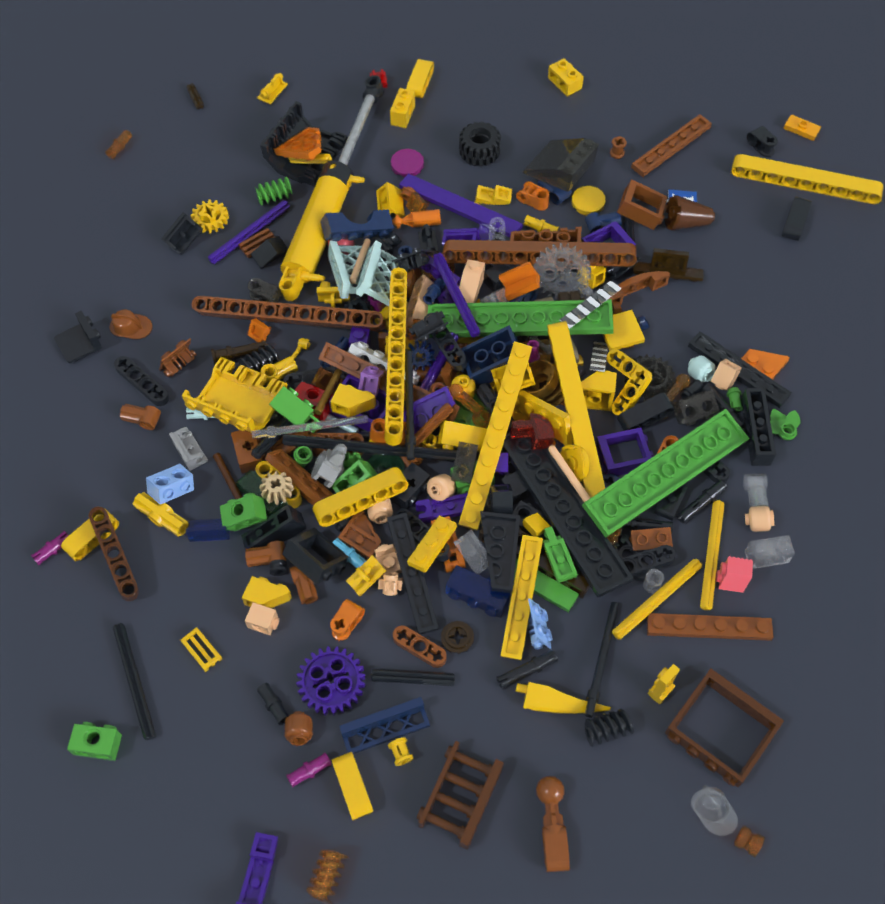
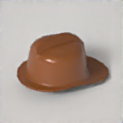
[110,309,153,339]

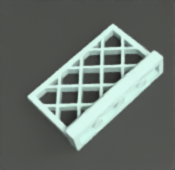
[327,240,385,299]
[355,240,398,306]

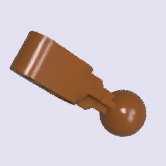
[536,776,570,872]

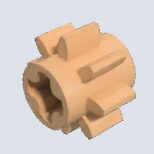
[378,571,403,596]

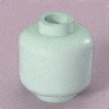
[688,356,716,383]

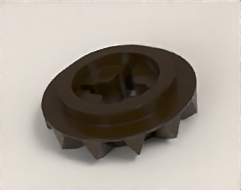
[441,621,474,654]

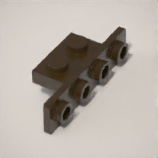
[633,248,704,282]

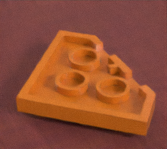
[274,127,321,161]

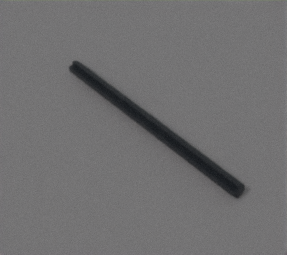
[282,434,475,463]

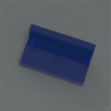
[186,519,230,542]

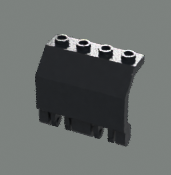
[261,101,348,186]

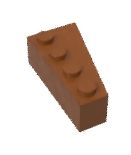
[510,226,582,254]

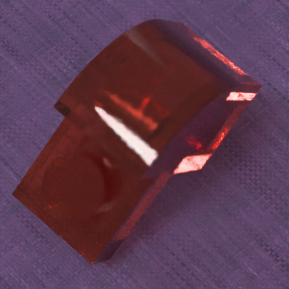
[510,413,555,450]

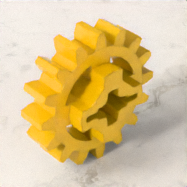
[191,200,229,234]

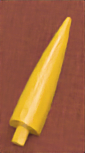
[516,682,611,714]

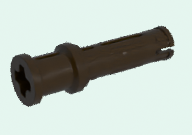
[211,340,266,365]

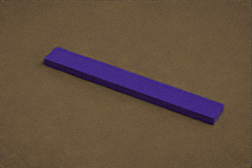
[399,173,523,238]

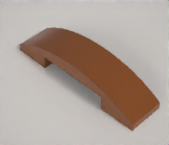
[608,271,670,306]

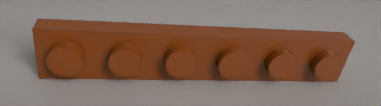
[631,114,712,177]
[646,613,773,641]

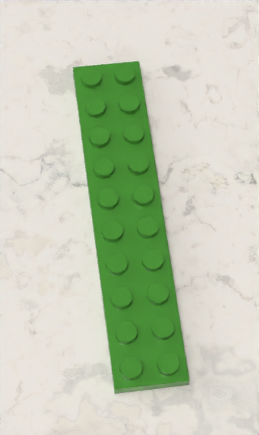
[428,299,614,338]
[582,409,749,538]

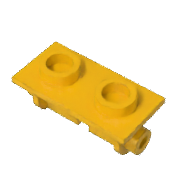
[257,73,288,104]

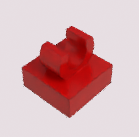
[370,69,387,88]

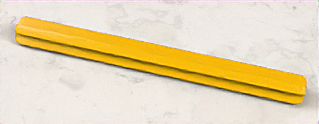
[700,500,725,611]
[612,559,702,639]

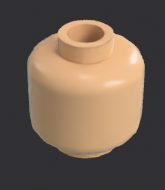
[427,474,456,501]
[366,498,393,524]
[745,506,774,532]

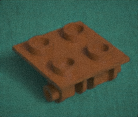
[159,338,196,377]

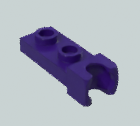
[415,493,468,524]

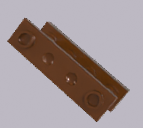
[416,741,504,850]

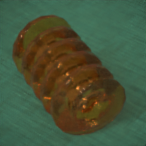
[306,850,348,904]

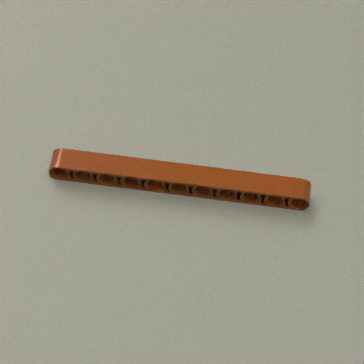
[442,240,637,267]
[192,296,386,332]

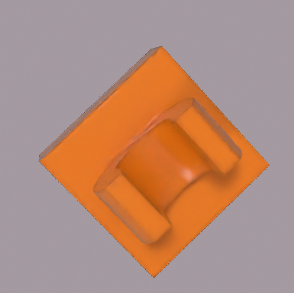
[247,318,271,342]

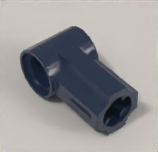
[538,174,572,205]
[585,211,622,234]

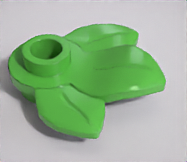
[770,409,800,440]

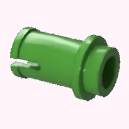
[726,387,743,412]

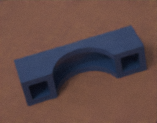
[320,210,394,242]

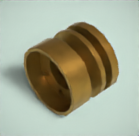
[522,359,563,407]

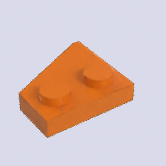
[741,349,790,380]

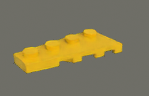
[515,389,573,446]

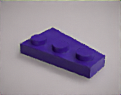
[403,386,456,434]

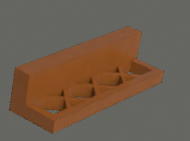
[265,448,334,506]

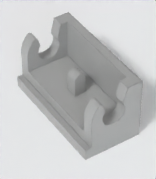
[169,427,208,471]

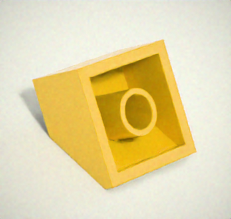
[581,370,617,411]

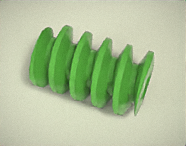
[255,177,293,206]

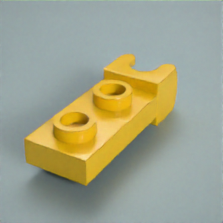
[648,664,680,705]

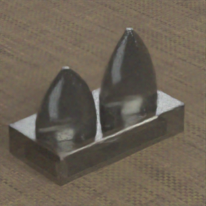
[451,441,478,484]

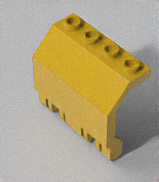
[182,357,287,433]

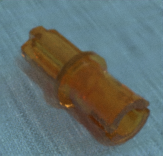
[105,130,133,159]

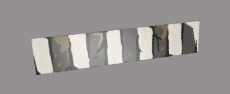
[560,280,622,329]
[590,341,608,372]

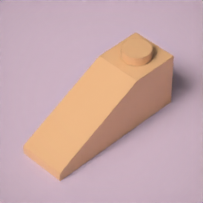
[459,259,485,303]

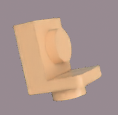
[374,544,401,577]

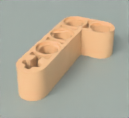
[406,275,434,335]

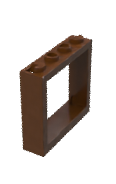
[665,668,784,787]

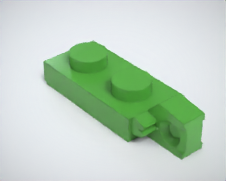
[543,526,578,583]

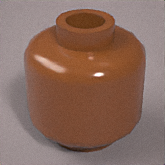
[285,711,313,746]

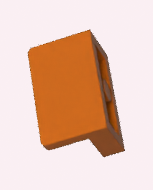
[499,262,540,301]

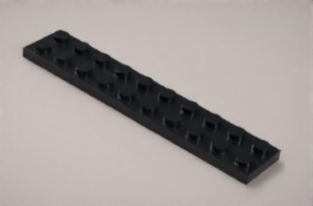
[502,423,634,598]

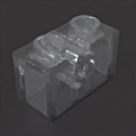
[745,535,795,569]

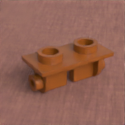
[629,527,673,551]

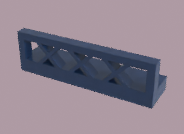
[339,697,430,754]

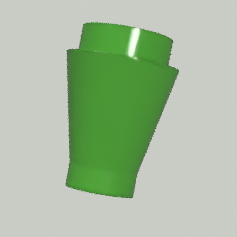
[293,446,313,468]

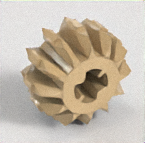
[259,471,294,505]

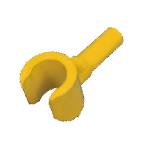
[291,338,311,359]

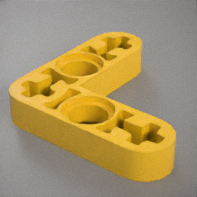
[606,349,652,416]

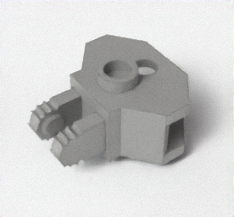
[311,443,347,488]

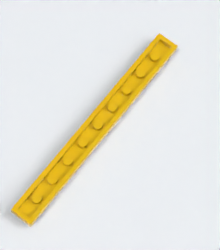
[458,341,532,531]

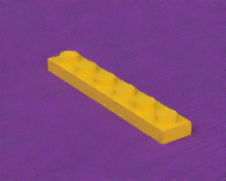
[501,535,543,661]

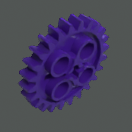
[296,646,366,716]

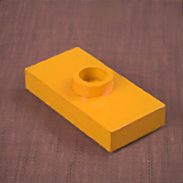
[783,114,821,141]

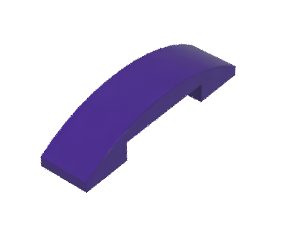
[236,832,278,904]

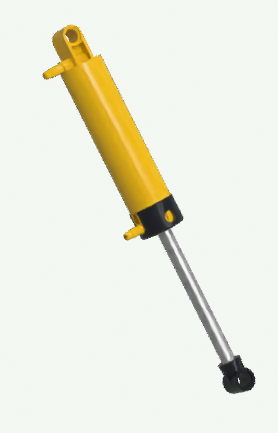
[279,75,384,301]

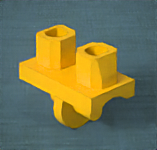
[317,281,350,308]
[346,556,387,596]

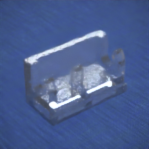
[453,530,488,576]

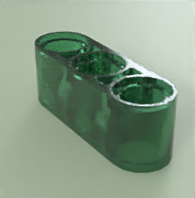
[236,470,288,516]

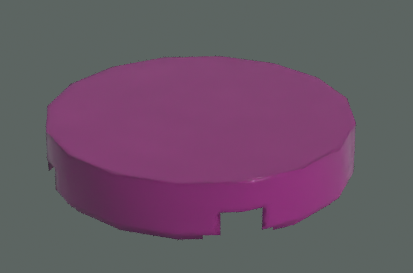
[391,149,424,177]

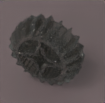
[624,354,675,401]

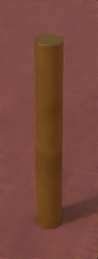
[314,369,343,415]

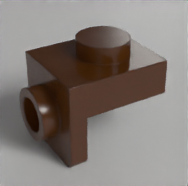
[311,367,344,394]

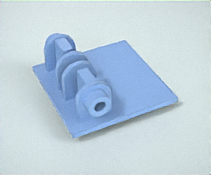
[528,598,552,650]

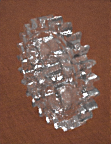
[533,243,591,299]

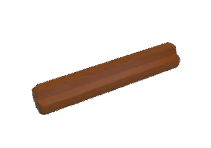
[414,403,454,447]

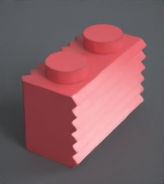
[716,556,753,593]

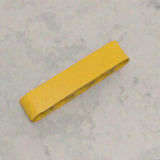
[312,467,409,527]

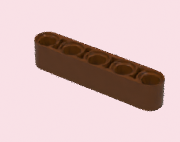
[89,506,139,601]

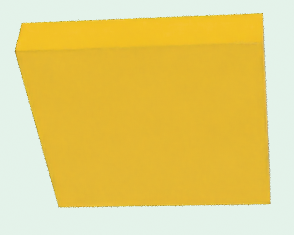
[602,310,645,351]

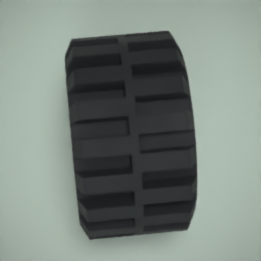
[459,121,501,166]

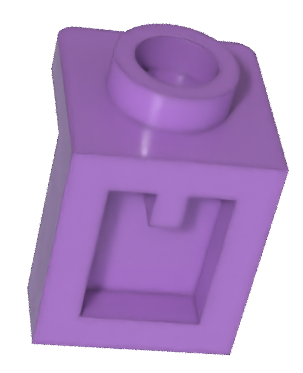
[358,366,384,398]

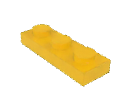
[407,516,457,573]

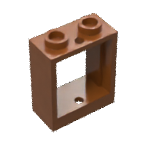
[617,179,668,230]

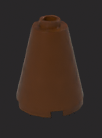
[665,195,715,230]

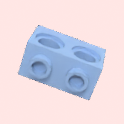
[146,464,194,505]

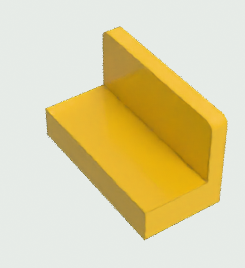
[376,182,405,217]

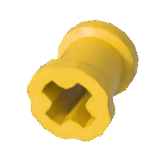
[388,737,414,766]

